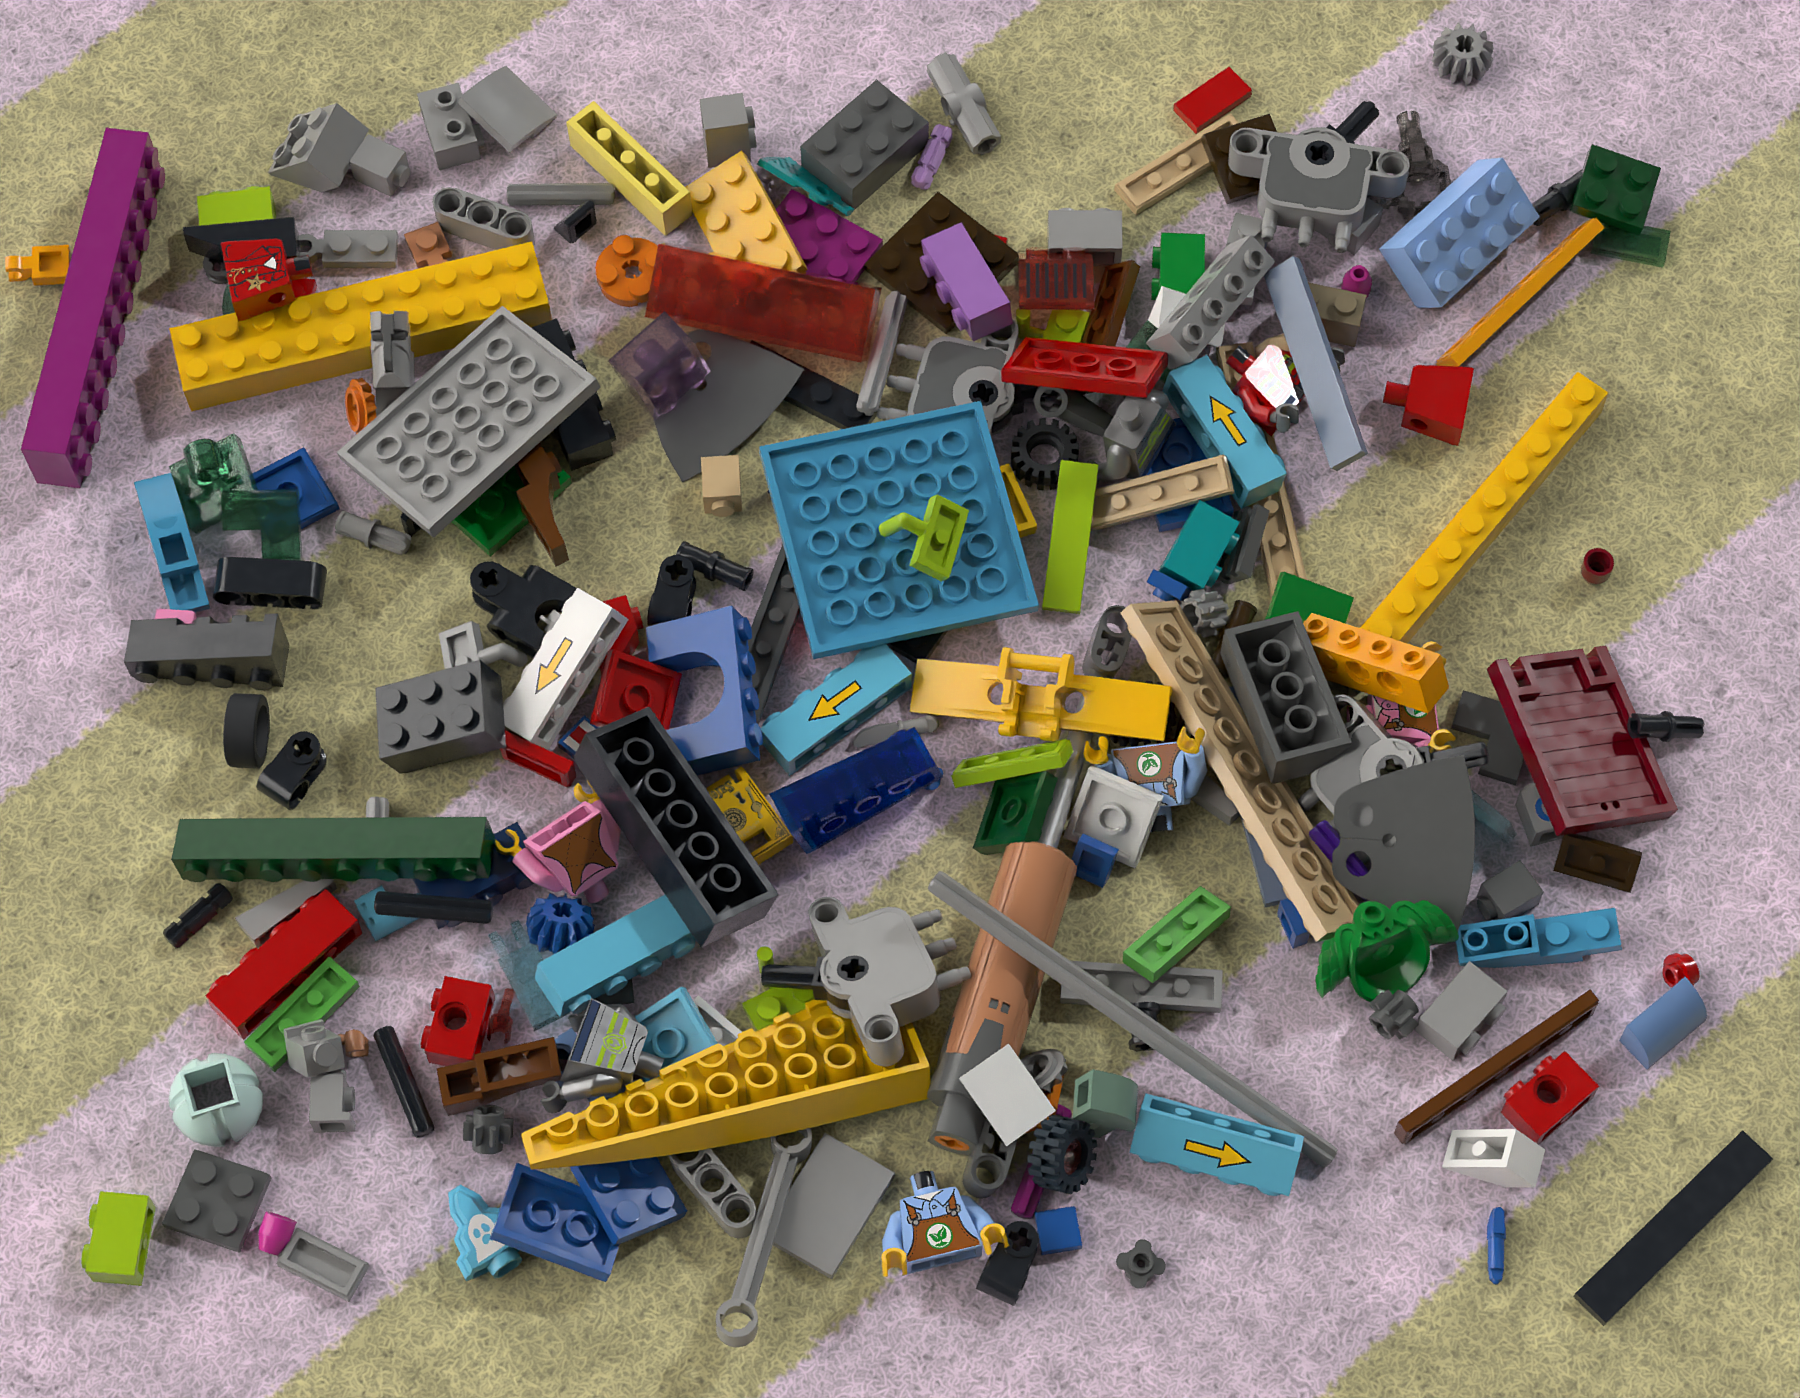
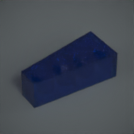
[769,727,943,854]

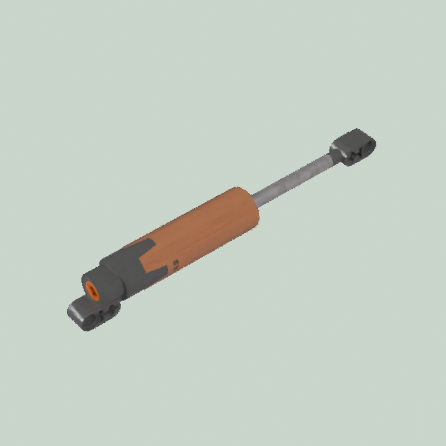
[927,605,1132,1199]

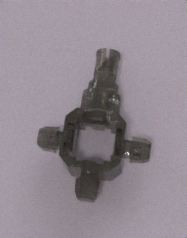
[1369,111,1456,226]

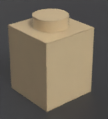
[701,455,742,517]

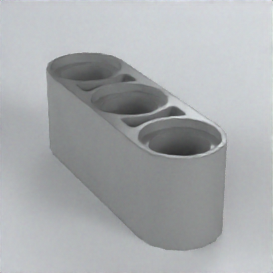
[432,187,535,250]
[669,1148,757,1239]

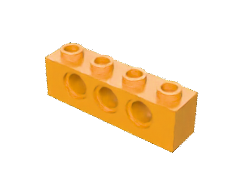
[1303,613,1449,714]

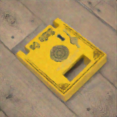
[706,766,793,865]

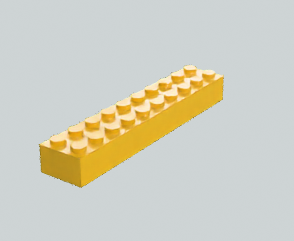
[169,241,552,412]

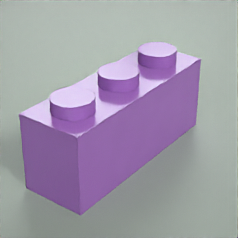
[920,223,1013,341]

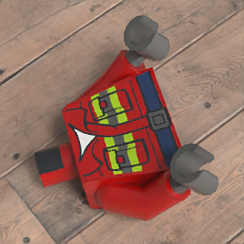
[1225,345,1345,437]

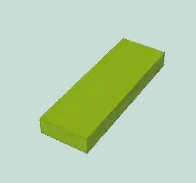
[951,739,1074,788]

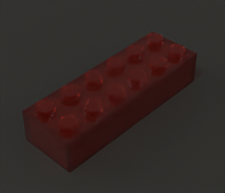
[645,243,882,363]

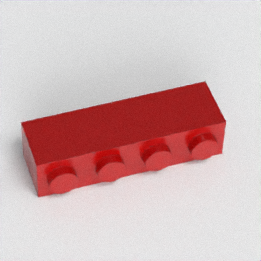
[205,889,363,1040]

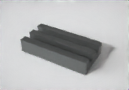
[1217,504,1269,584]

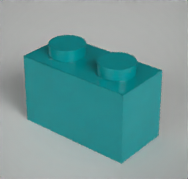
[1159,500,1240,591]

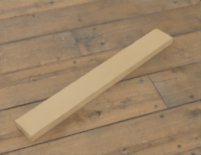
[1215,342,1307,599]

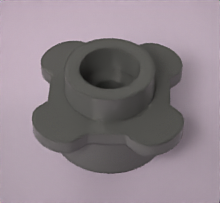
[1116,1239,1166,1289]

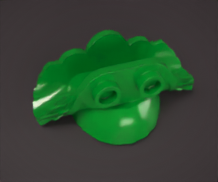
[1315,900,1459,1002]

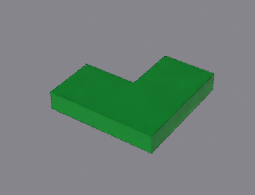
[1265,572,1354,624]

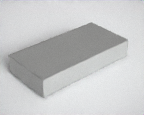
[276,1228,370,1302]

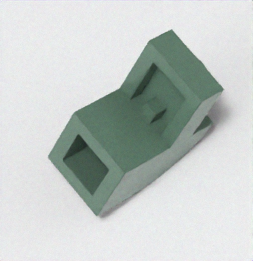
[1072,1069,1138,1138]

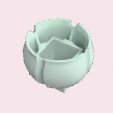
[169,1053,263,1147]

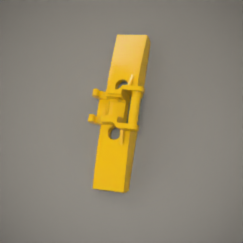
[909,647,1172,742]

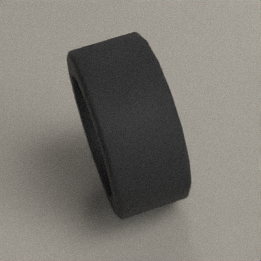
[223,693,270,769]

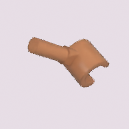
[339,1029,369,1058]

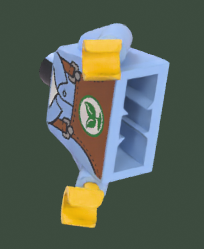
[1083,727,1207,832]
[881,1171,1009,1277]

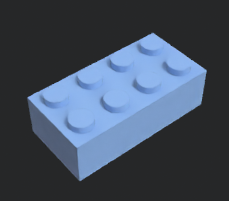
[1379,158,1540,308]

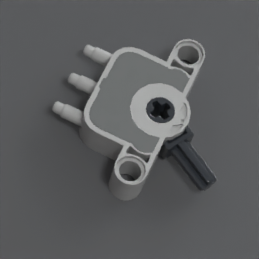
[1228,101,1410,253]
[1298,695,1489,864]

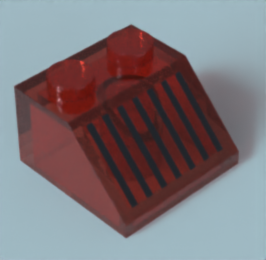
[1018,247,1094,310]

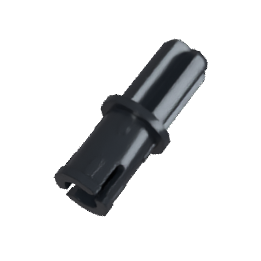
[1627,711,1705,742]

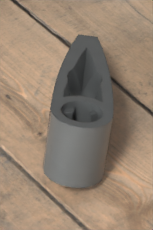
[1034,386,1114,437]

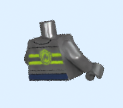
[1086,390,1176,486]
[540,998,664,1113]

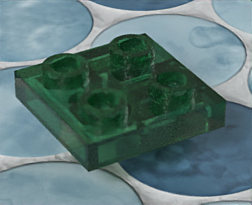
[169,433,262,534]

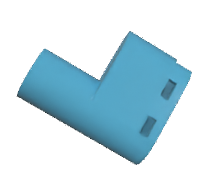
[354,885,420,941]

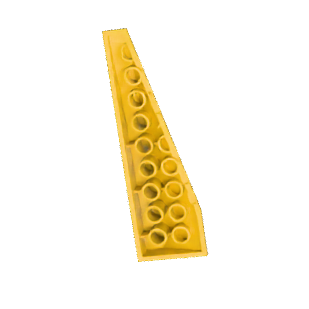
[521,999,930,1170]

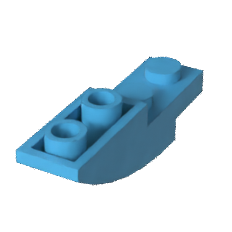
[134,473,210,613]
[1456,908,1622,968]

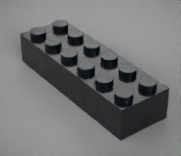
[573,707,779,948]

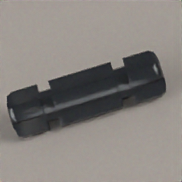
[163,883,233,948]

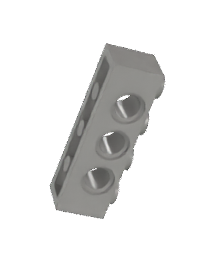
[1146,234,1275,370]

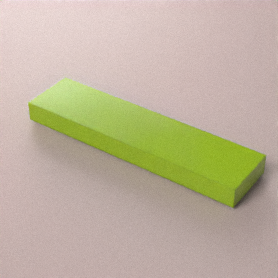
[1042,460,1099,614]

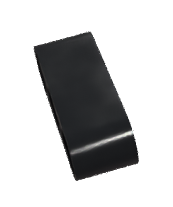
[212,557,327,610]

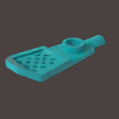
[757,157,854,216]

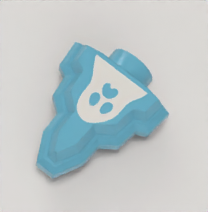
[448,1185,522,1281]

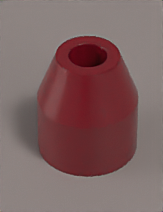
[1581,548,1614,585]

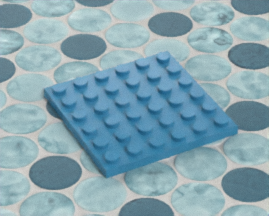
[759,401,1039,659]

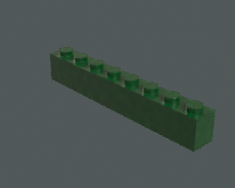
[171,817,495,882]

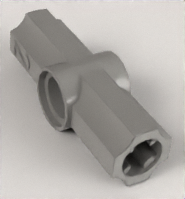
[927,52,1001,155]

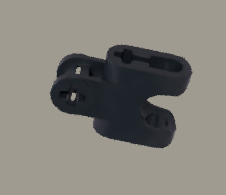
[470,561,577,659]

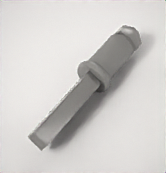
[852,715,940,748]

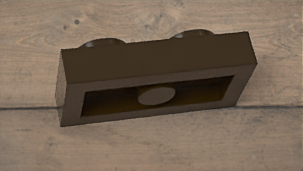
[1553,834,1642,893]

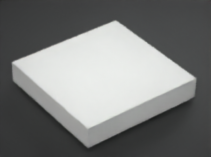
[1063,765,1164,868]

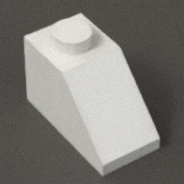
[1442,1129,1545,1187]

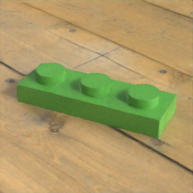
[1122,886,1231,983]
[244,957,360,1072]

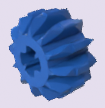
[526,893,595,955]

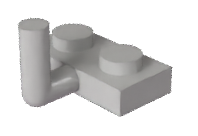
[439,621,527,669]

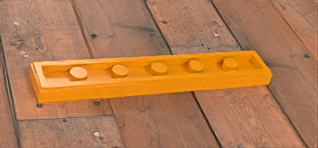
[1436,218,1605,366]

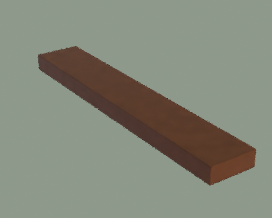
[1394,989,1599,1145]

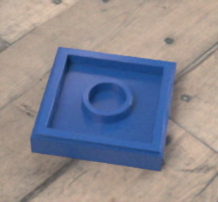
[237,447,340,544]

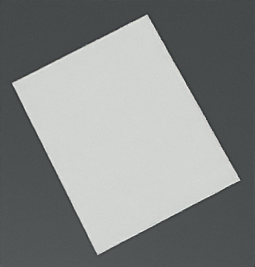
[959,1044,1056,1146]

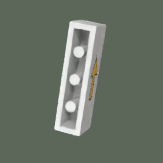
[503,588,629,750]

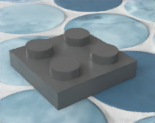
[162,1149,272,1253]

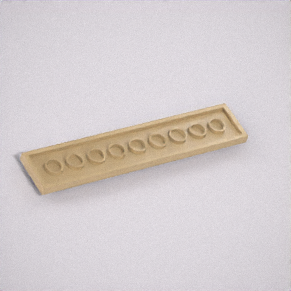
[1121,600,1360,942]

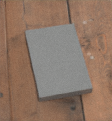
[773,1133,895,1279]

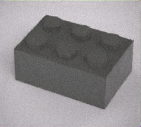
[800,79,929,210]

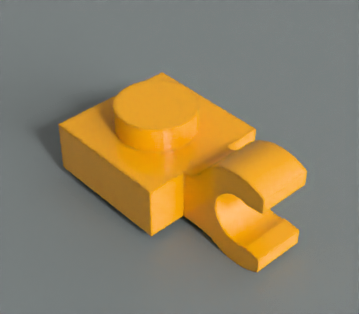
[5,245,71,286]

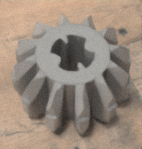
[1432,22,1494,85]

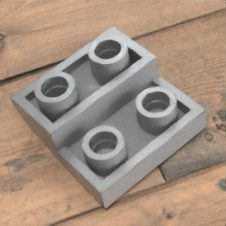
[458,66,557,153]

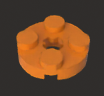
[595,235,669,307]

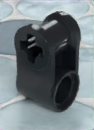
[647,555,696,626]
[256,731,327,810]
[976,1221,1039,1306]

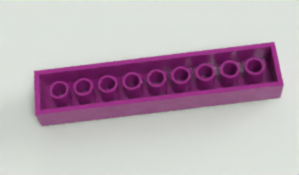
[21,127,165,488]

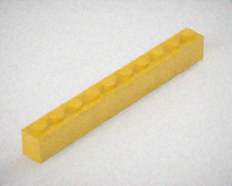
[1360,372,1609,643]

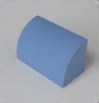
[1619,977,1707,1070]

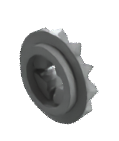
[1021,1049,1068,1093]

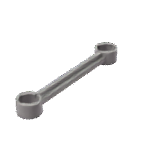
[716,1128,812,1347]

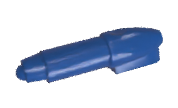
[1487,1207,1506,1285]

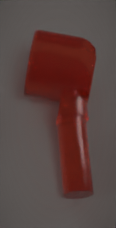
[487,988,514,1044]

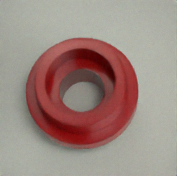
[1662,953,1700,987]

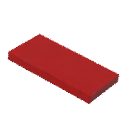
[1001,337,1168,398]

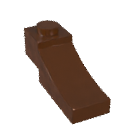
[514,443,569,567]
[436,1037,562,1116]

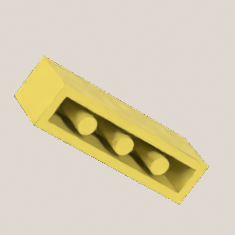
[566,101,693,236]

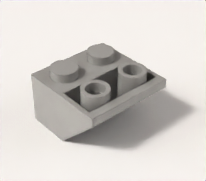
[268,103,369,192]

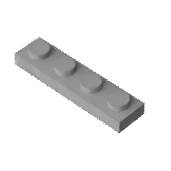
[1060,961,1223,1013]

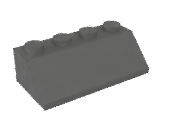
[1220,611,1352,784]

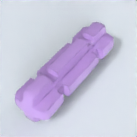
[911,124,953,190]

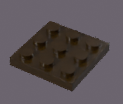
[864,191,1020,334]

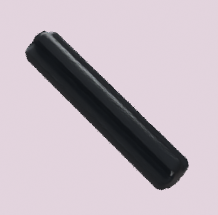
[374,891,493,924]
[373,1026,435,1138]

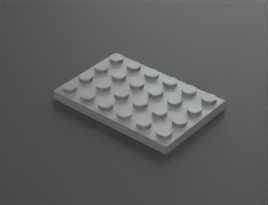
[337,306,601,538]

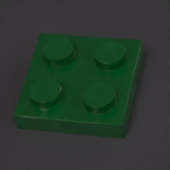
[1570,144,1661,235]
[973,771,1058,855]

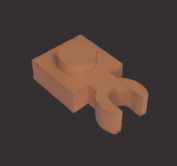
[404,222,452,268]

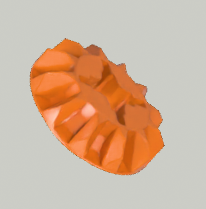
[345,378,377,434]

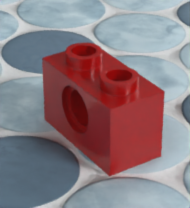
[421,976,495,1066]
[1501,1051,1599,1145]

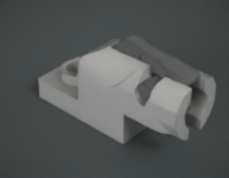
[370,311,415,416]

